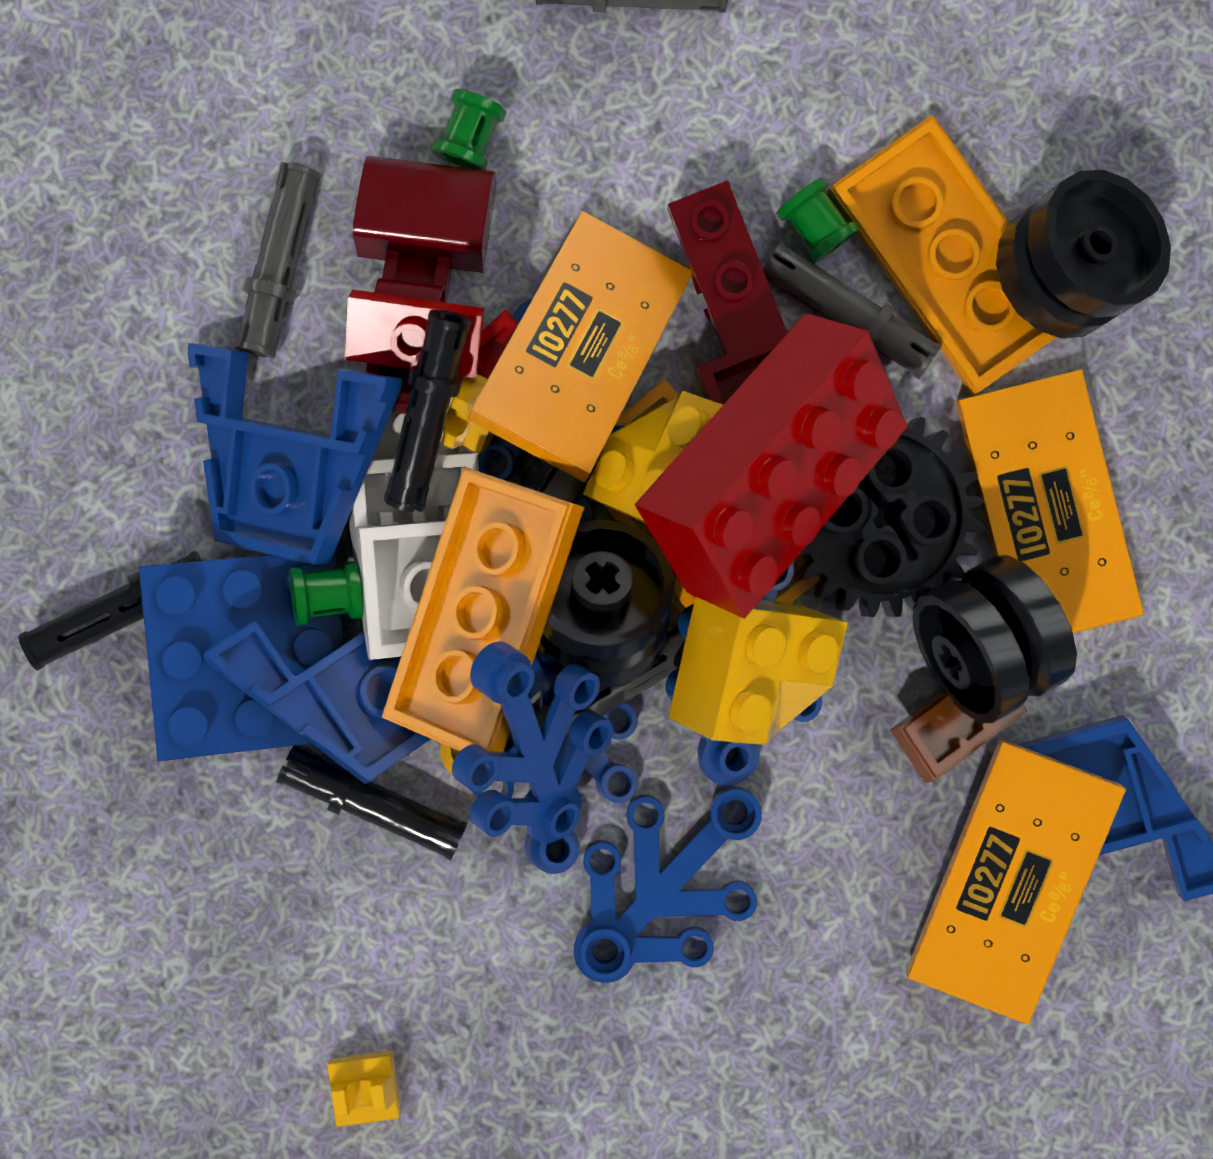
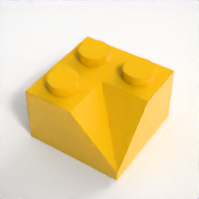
[583,391,723,524]
[668,597,848,745]

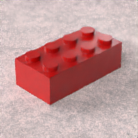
[634,313,908,619]

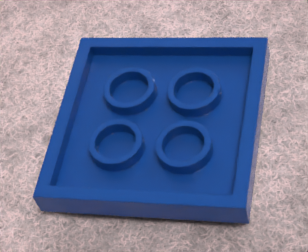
[139,552,344,761]

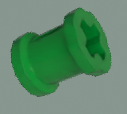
[431,89,507,170]
[776,178,860,264]
[289,561,363,626]

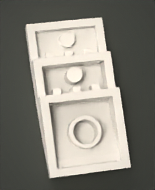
[349,412,479,660]

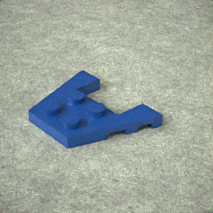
[187,343,402,565]
[203,620,430,784]
[1017,715,1213,901]

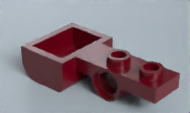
[352,155,497,414]
[667,180,791,405]

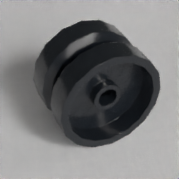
[996,170,1171,339]
[536,519,675,689]
[913,555,1077,724]

